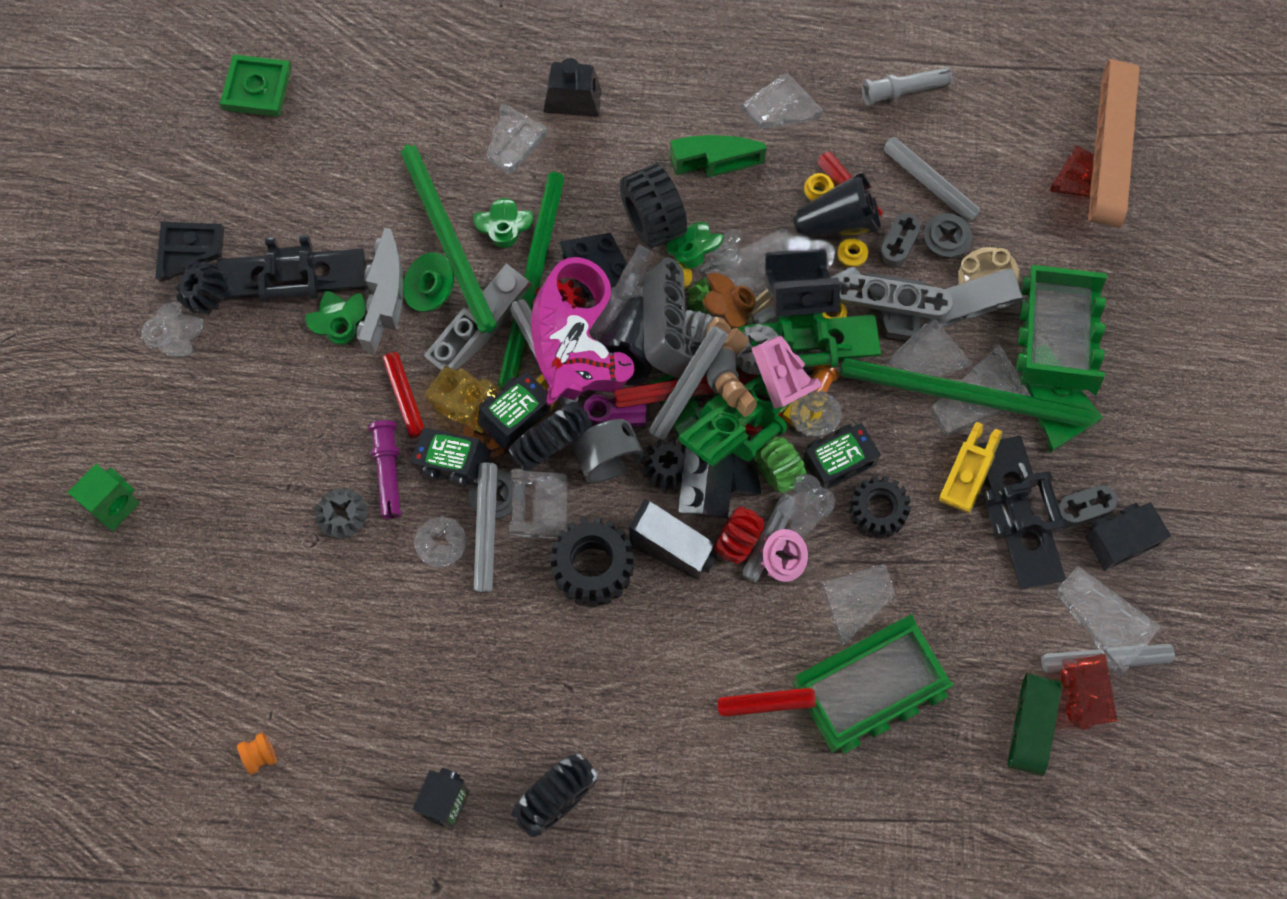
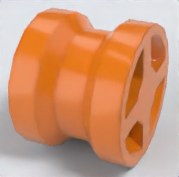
[237,732,277,775]

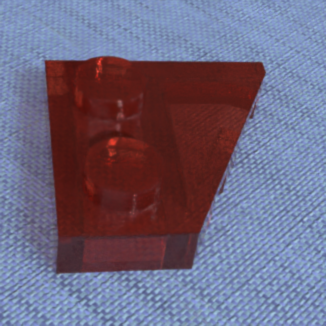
[1049,145,1094,197]

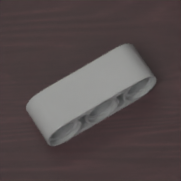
[927,269,1023,328]

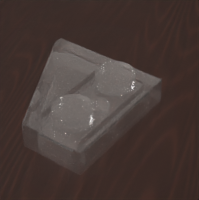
[741,72,823,129]

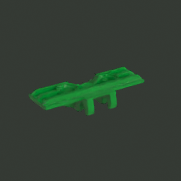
[731,313,881,368]
[678,374,796,467]

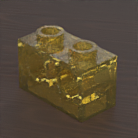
[424,366,498,433]

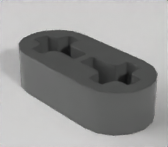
[879,213,921,268]
[1058,485,1118,527]

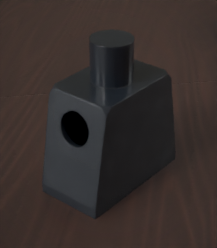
[544,58,602,117]

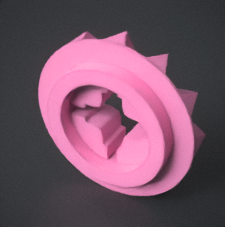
[759,529,808,582]

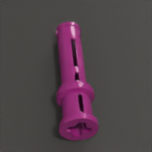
[368,420,402,519]

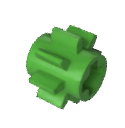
[687,278,714,316]

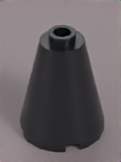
[793,173,881,238]
[598,297,652,385]

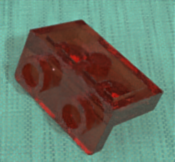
[1060,653,1118,730]

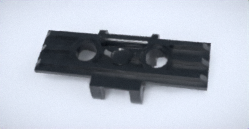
[217,235,365,303]
[977,435,1069,590]

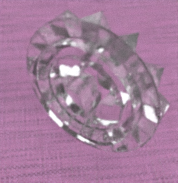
[790,390,842,439]
[414,515,466,567]

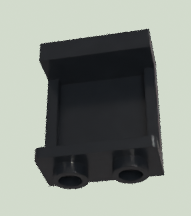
[765,248,840,317]

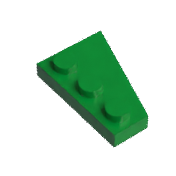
[1020,345,1103,454]

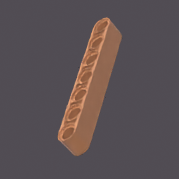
[1088,58,1140,228]

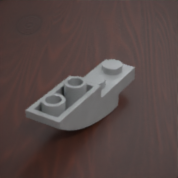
[357,228,404,354]
[424,263,532,375]

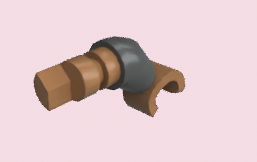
[705,317,756,417]

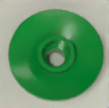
[403,252,455,312]

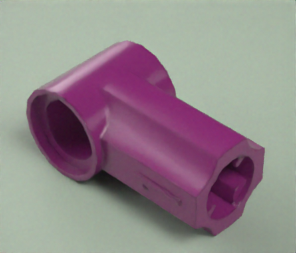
[584,395,646,427]

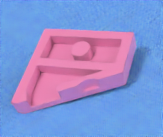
[751,336,822,409]

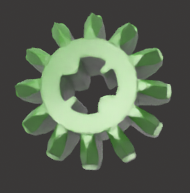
[755,437,806,493]

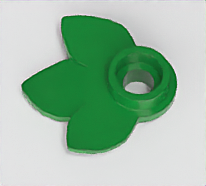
[473,197,533,248]
[666,222,725,269]
[305,291,366,345]

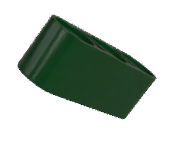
[1007,673,1062,777]

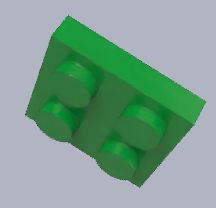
[220,54,292,117]

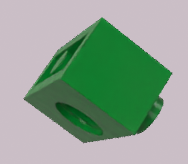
[67,463,140,532]

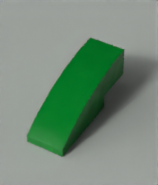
[670,135,767,178]

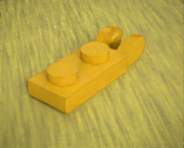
[939,422,1003,514]

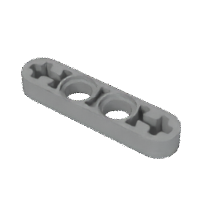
[835,273,953,319]

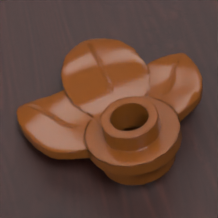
[703,273,756,328]

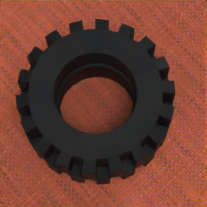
[620,163,687,249]
[550,517,634,607]

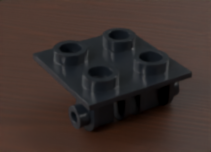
[560,232,637,301]

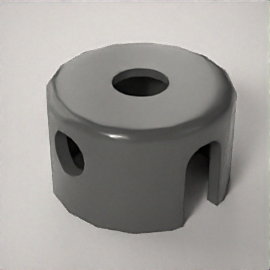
[572,419,645,483]

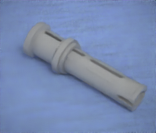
[862,67,952,106]

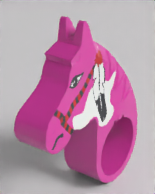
[531,257,634,406]

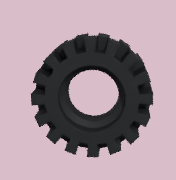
[849,476,911,539]

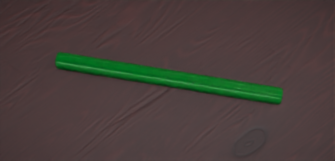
[400,144,497,334]
[498,171,564,390]
[840,358,1093,427]

